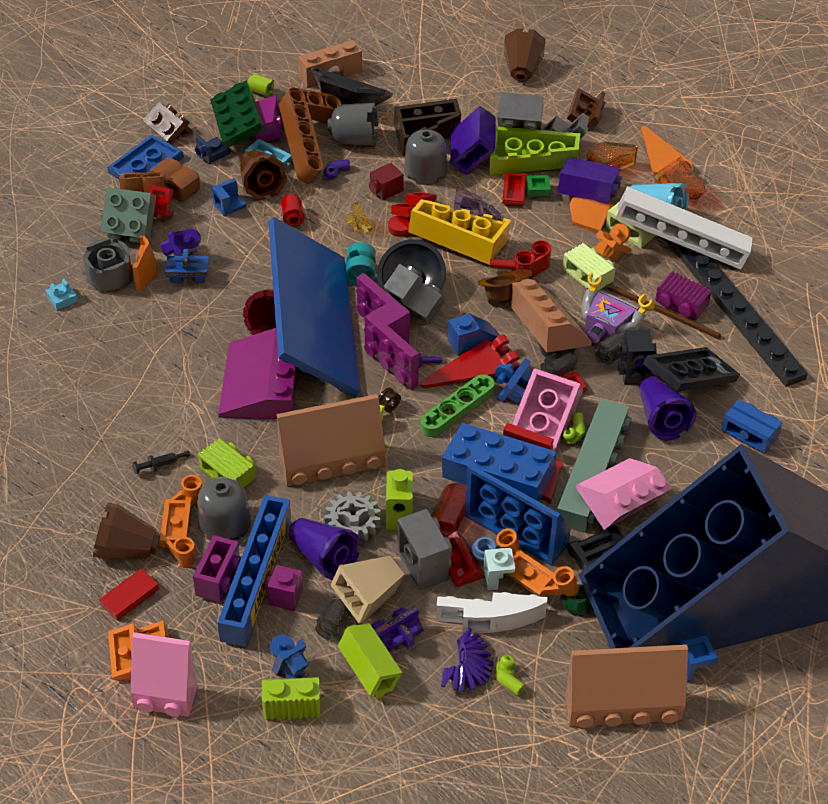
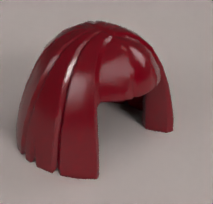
[243,289,276,335]

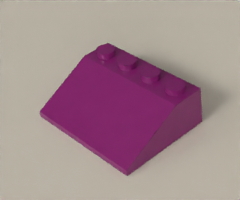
[218,328,298,420]

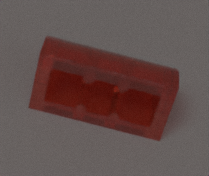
[431,483,466,537]

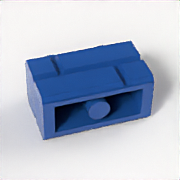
[721,399,782,454]

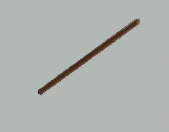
[606,284,722,338]

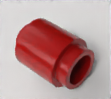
[280,194,305,226]

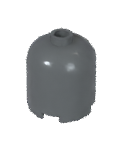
[328,103,379,146]
[404,129,447,185]
[197,477,251,540]

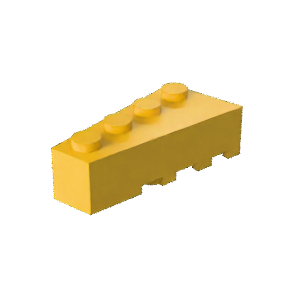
[408,199,512,265]

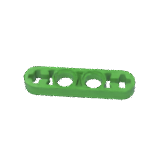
[420,374,495,437]

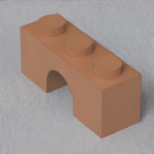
[298,40,362,88]

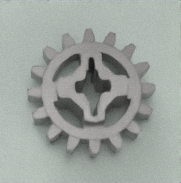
[324,492,381,541]

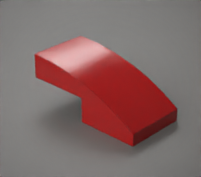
[391,192,437,217]

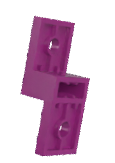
[356,273,419,390]

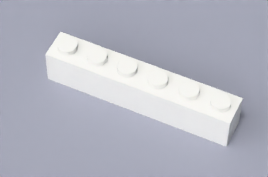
[615,186,752,269]

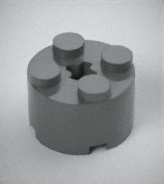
[83,239,133,293]

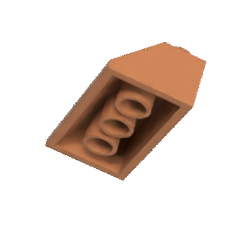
[511,279,592,352]

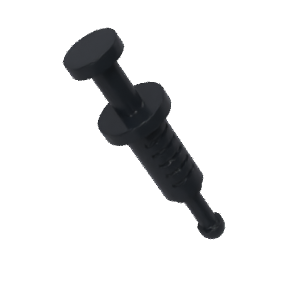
[132,451,190,474]

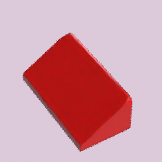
[447,531,485,587]

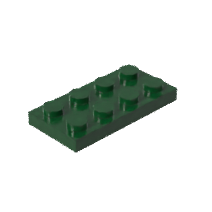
[210,80,264,149]

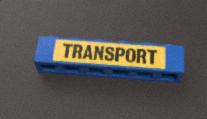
[217,495,291,647]

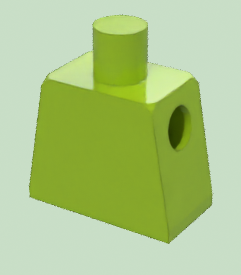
[386,469,413,530]

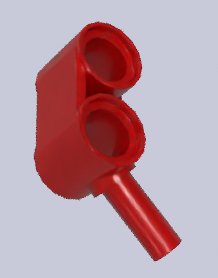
[490,240,552,279]

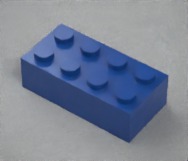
[442,423,556,502]

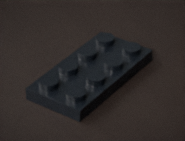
[643,347,740,392]

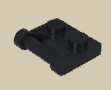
[566,525,624,570]

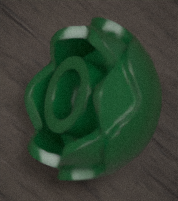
[561,584,593,615]

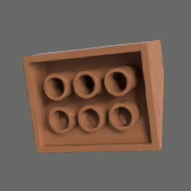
[277,394,385,487]
[565,645,688,728]

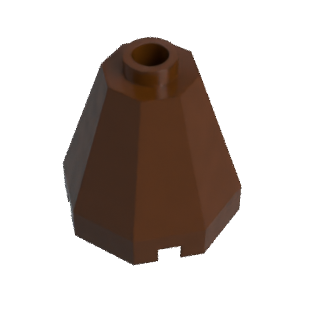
[504,28,546,81]
[240,150,287,200]
[93,502,160,559]

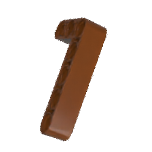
[279,87,342,184]

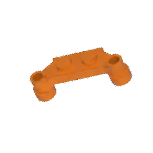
[159,475,202,568]
[496,528,579,597]

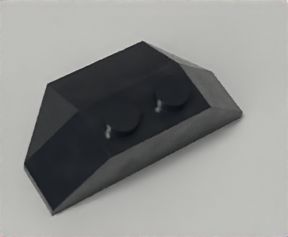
[311,66,393,107]

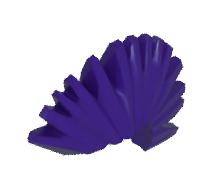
[441,628,493,691]

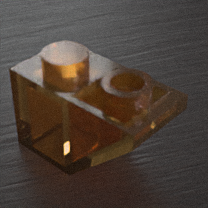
[655,156,707,201]

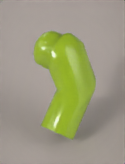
[563,413,586,444]
[496,655,525,696]

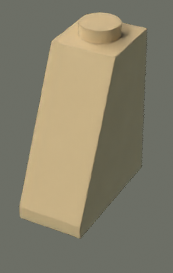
[331,556,405,623]

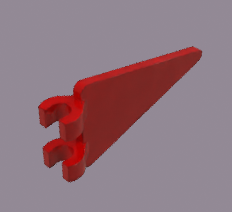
[420,334,520,388]

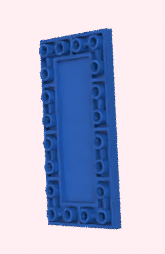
[268,217,360,397]

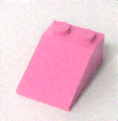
[512,368,583,451]
[131,632,197,717]

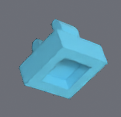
[46,279,78,310]

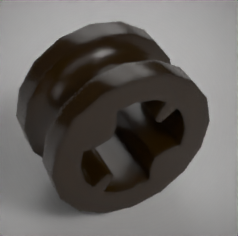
[378,387,401,412]

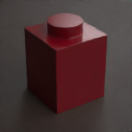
[369,163,404,201]

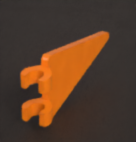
[641,126,694,184]

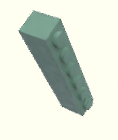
[557,399,632,533]

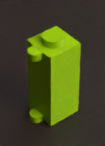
[338,623,402,699]

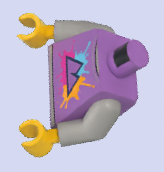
[581,272,655,343]

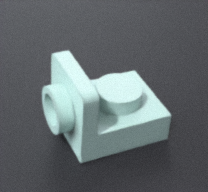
[483,548,515,591]

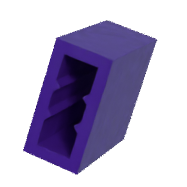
[450,106,496,175]
[557,157,622,204]

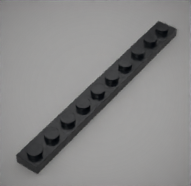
[663,238,808,387]

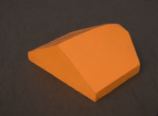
[569,197,616,233]
[133,236,158,290]

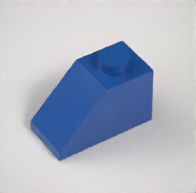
[448,313,499,356]

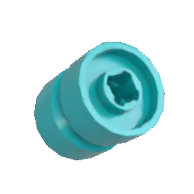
[346,242,376,285]

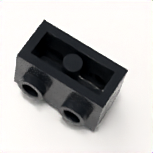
[618,330,657,385]

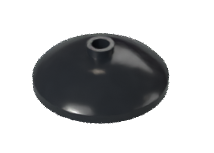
[377,239,446,291]

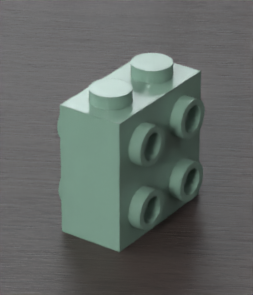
[101,187,156,243]

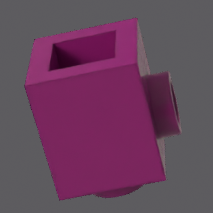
[265,565,303,611]

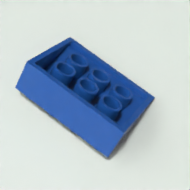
[465,464,571,566]

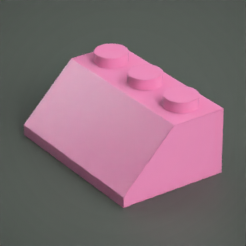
[575,458,672,530]

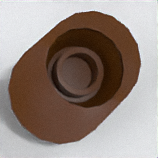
[478,269,532,305]

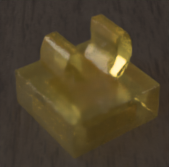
[344,201,373,233]

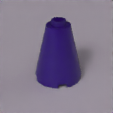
[639,376,697,441]
[288,518,361,580]

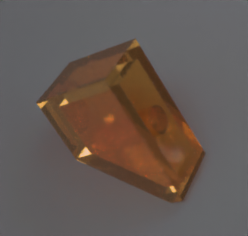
[587,141,638,171]

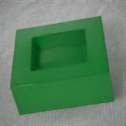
[526,175,551,197]

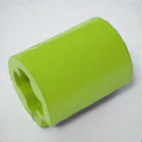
[248,73,275,97]

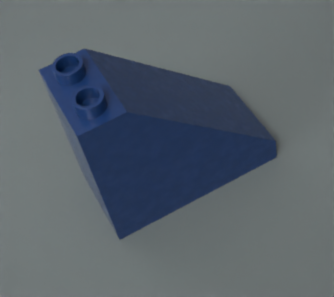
[578,444,828,650]

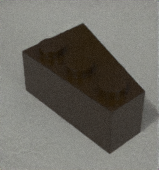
[394,99,462,155]

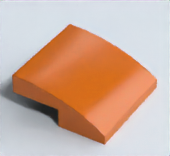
[108,620,169,680]

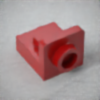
[148,185,174,219]

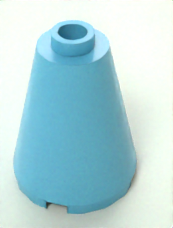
[630,183,689,211]

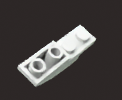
[436,592,547,633]

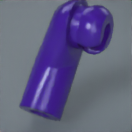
[323,159,350,179]

